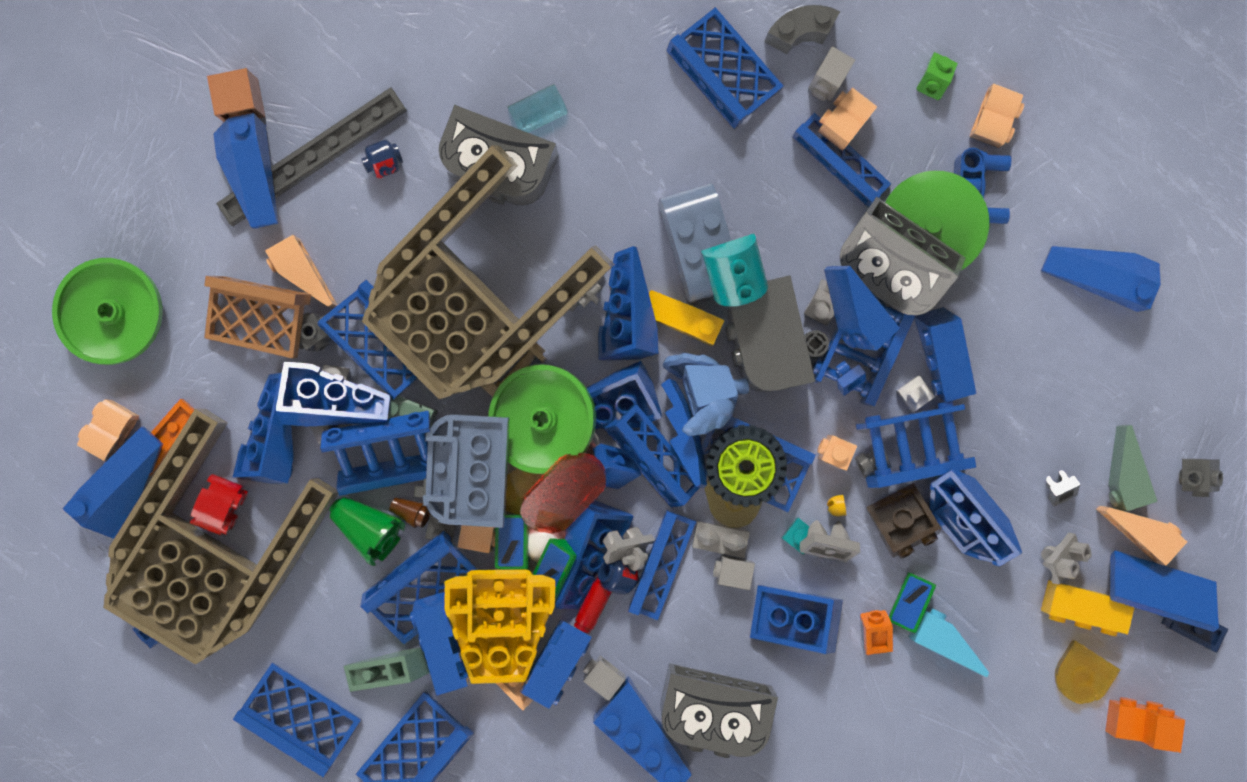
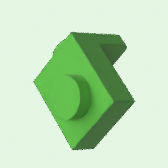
[916,52,958,100]

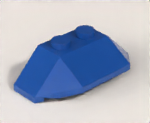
[929,468,1022,567]

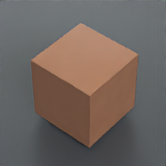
[207,68,266,122]

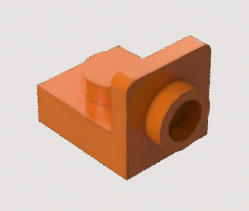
[860,610,893,655]

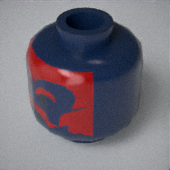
[361,140,403,179]
[598,560,639,595]

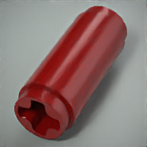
[574,577,612,634]

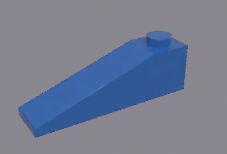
[213,113,279,229]
[598,246,659,360]
[1041,246,1161,312]
[587,361,662,431]
[276,362,391,427]
[232,372,294,484]
[62,426,163,539]
[555,499,634,609]

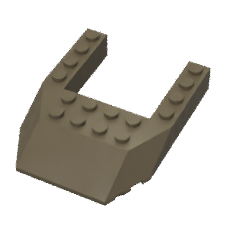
[362,145,615,399]
[103,409,338,665]

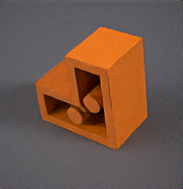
[1105,697,1185,753]

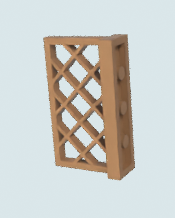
[204,276,311,358]

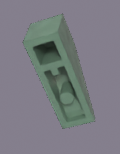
[1108,425,1158,511]
[343,647,430,692]

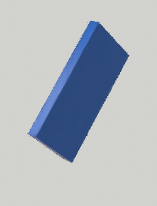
[1110,550,1219,632]

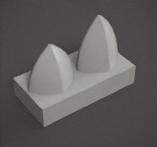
[800,520,860,563]
[692,521,750,558]

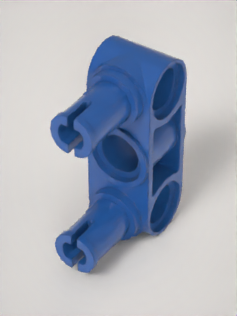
[954,147,1012,224]

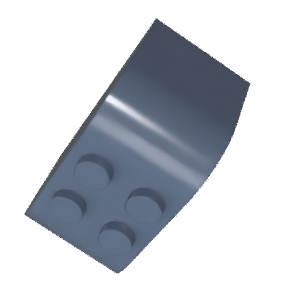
[658,183,732,305]

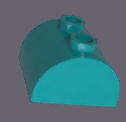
[701,233,768,307]

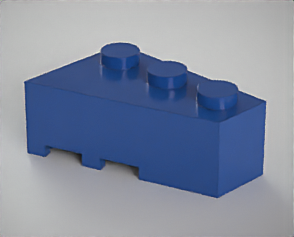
[914,307,977,403]
[410,592,469,696]
[520,620,592,709]

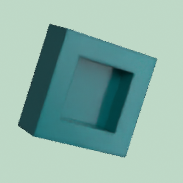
[781,517,810,555]

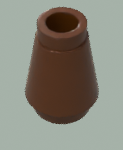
[389,497,430,528]

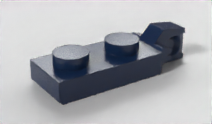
[1159,615,1229,653]

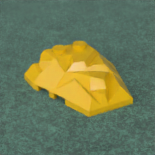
[444,569,555,684]

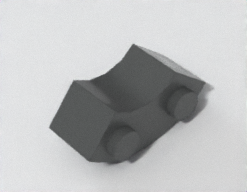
[764,5,840,54]

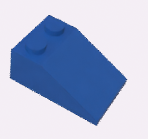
[824,266,900,351]
[750,585,843,654]

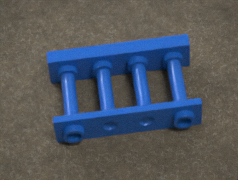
[812,303,915,407]
[856,401,976,488]
[320,411,430,496]

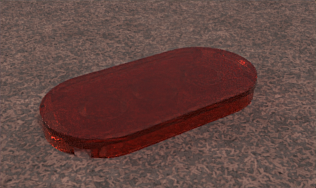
[520,453,606,534]

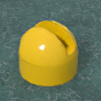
[827,495,847,517]

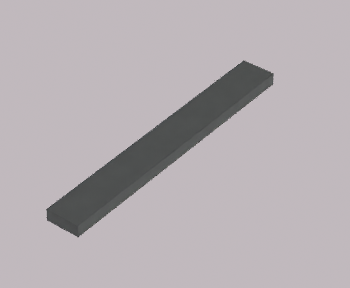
[216,87,407,226]

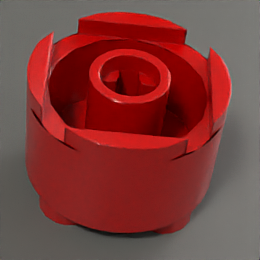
[190,474,248,536]

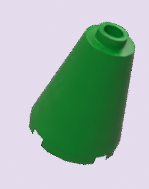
[329,497,405,566]

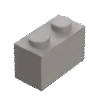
[808,46,855,101]

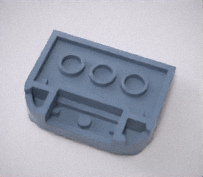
[423,414,510,528]

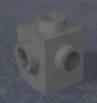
[299,313,333,352]
[1179,459,1223,497]

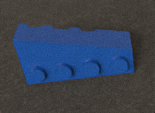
[593,676,692,782]

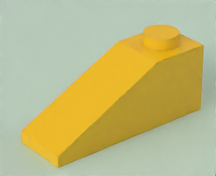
[649,290,725,346]

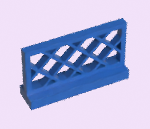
[666,7,784,129]
[317,280,418,400]
[702,417,816,512]
[360,531,477,644]
[232,663,362,777]
[356,691,474,782]

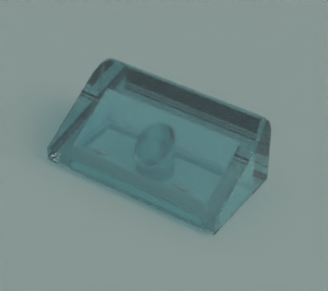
[507,84,568,133]

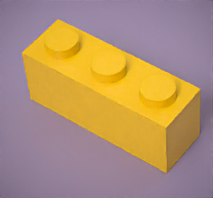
[1041,580,1134,637]

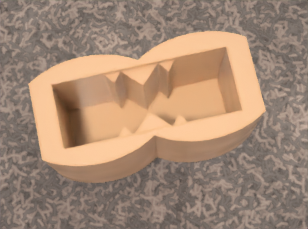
[969,84,1024,148]
[818,87,877,151]
[77,399,139,461]

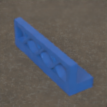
[792,112,891,208]
[605,404,699,508]
[628,509,696,620]

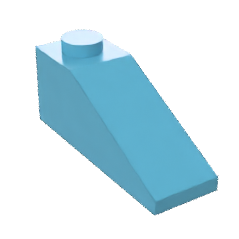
[909,608,989,677]

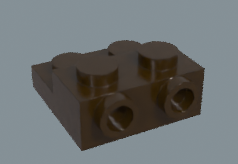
[866,483,941,559]

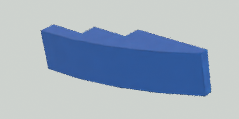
[661,378,707,488]

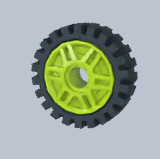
[706,425,787,507]

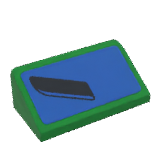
[495,515,529,569]
[533,538,577,599]
[889,572,936,633]

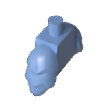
[662,353,749,436]

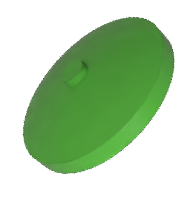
[885,171,989,270]
[52,258,163,365]
[488,365,596,474]

